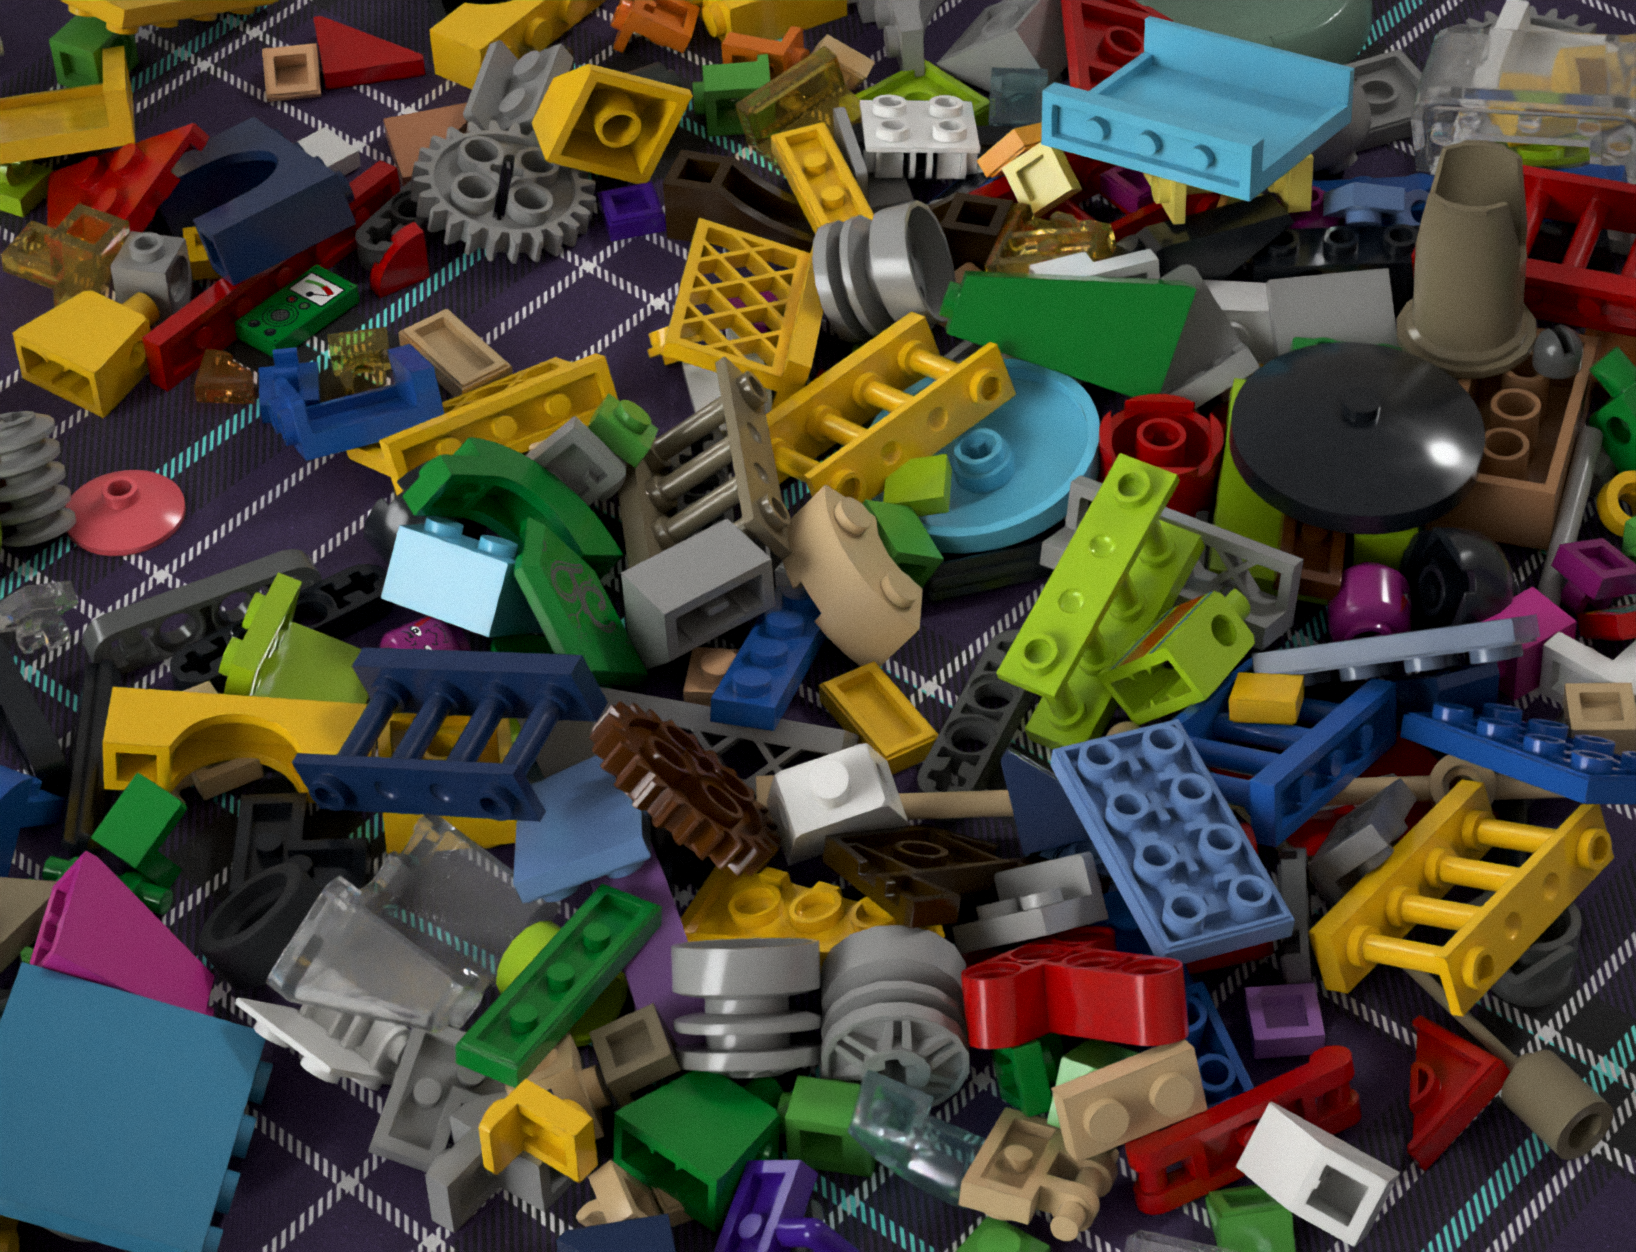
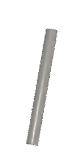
[1537,426,1604,607]

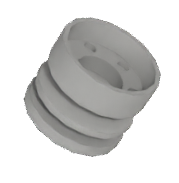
[812,200,956,345]
[821,925,970,1113]
[671,938,822,1078]

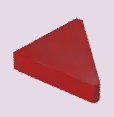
[313,16,426,90]
[1407,1015,1510,1171]

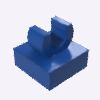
[259,347,321,423]

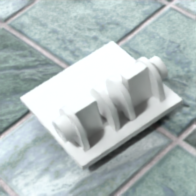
[860,95,980,179]
[234,973,411,1090]

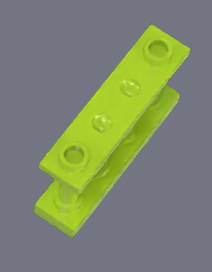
[996,453,1205,750]

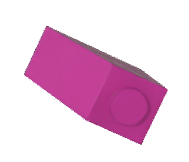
[29,851,215,1017]

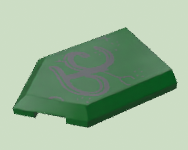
[514,517,648,686]

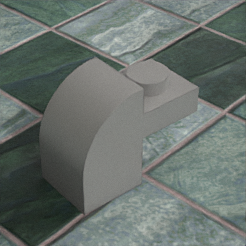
[425,1092,575,1233]

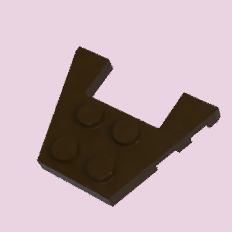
[822,824,1110,929]

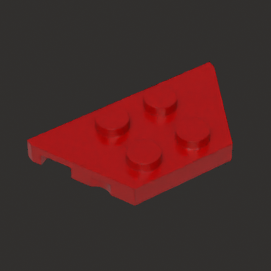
[1061,0,1173,91]
[47,123,210,263]

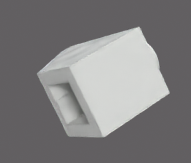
[1236,1101,1400,1247]

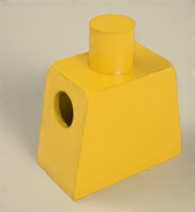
[12,291,160,418]

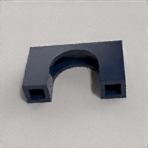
[153,116,356,286]

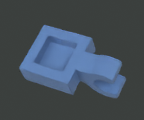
[1323,182,1429,227]

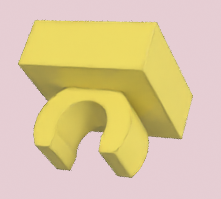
[1002,142,1082,219]

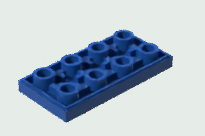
[1400,702,1636,805]

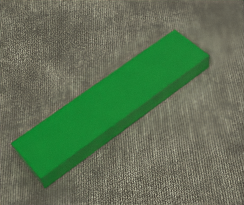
[455,883,662,1088]

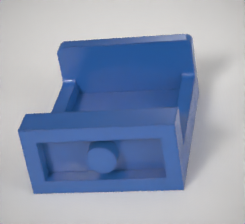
[267,344,445,461]

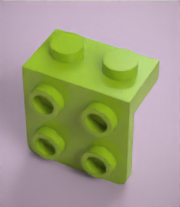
[218,572,369,704]

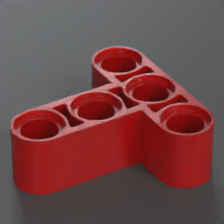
[961,926,1189,1049]

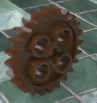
[589,701,781,877]

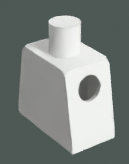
[767,743,909,866]

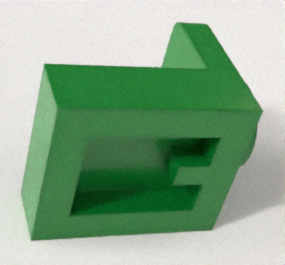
[990,1033,1065,1118]

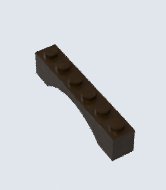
[663,150,1014,272]

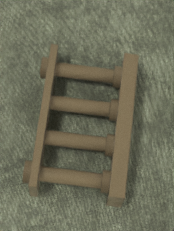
[618,356,792,568]

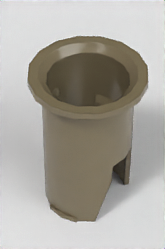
[1397,140,1537,379]

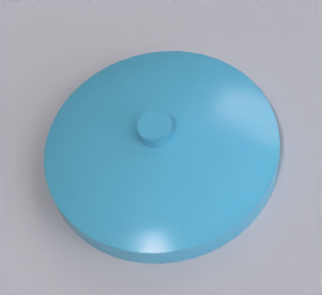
[868,359,1100,554]

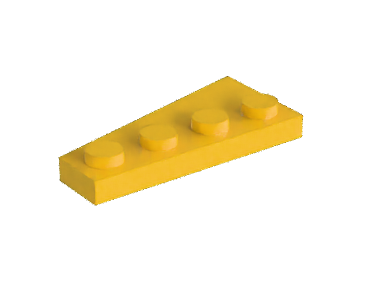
[680,866,945,973]

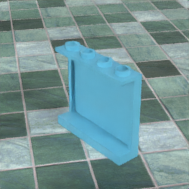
[1041,16,1355,202]

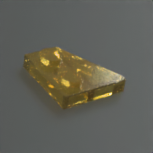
[985,203,1116,273]

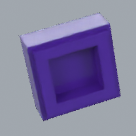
[597,182,667,242]

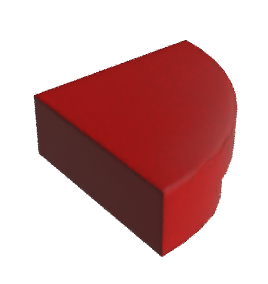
[370,222,430,298]

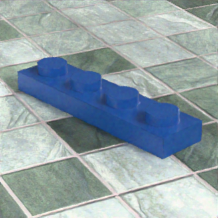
[710,584,827,731]

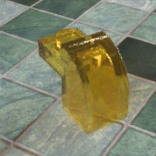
[1,203,130,307]

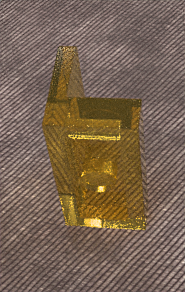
[735,46,862,175]

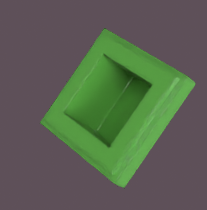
[1205,1184,1296,1252]

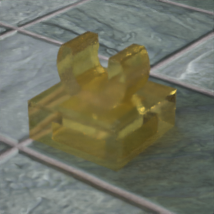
[327,327,391,396]

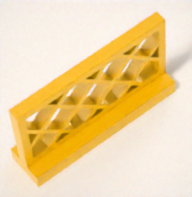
[661,218,823,409]
[347,353,618,496]

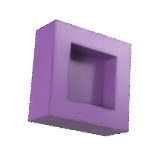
[1244,982,1325,1059]

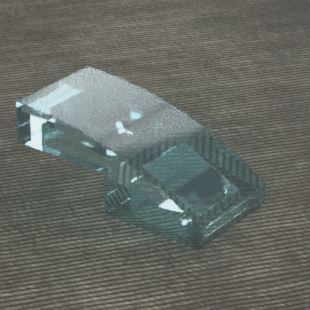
[847,1069,986,1211]

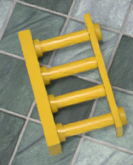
[766,311,1016,503]
[1308,779,1614,1017]

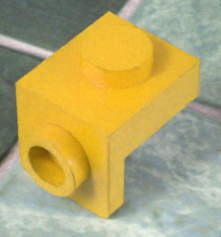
[479,1078,598,1184]

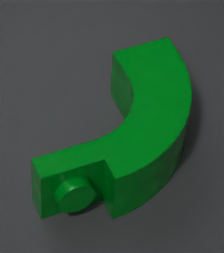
[402,437,624,580]

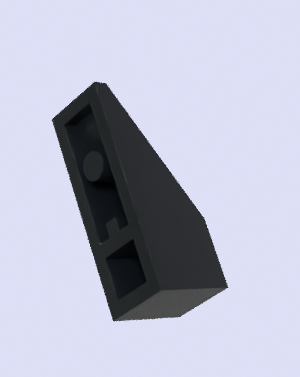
[1105,194,1295,281]

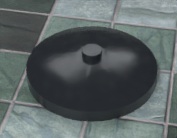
[1229,342,1485,534]

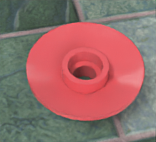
[65,470,186,556]

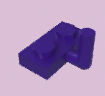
[714,1160,861,1252]

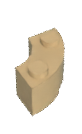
[782,484,923,667]

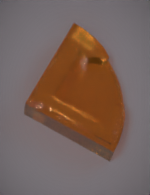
[194,349,256,404]

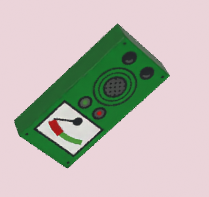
[234,264,360,358]

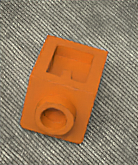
[610,0,700,53]
[721,26,810,101]

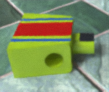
[1097,586,1255,725]

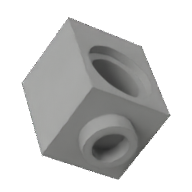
[110,231,195,326]

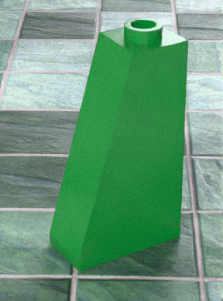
[939,271,1197,397]

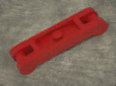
[1125,1045,1362,1215]

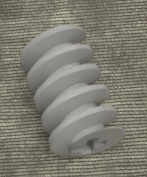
[0,411,76,547]

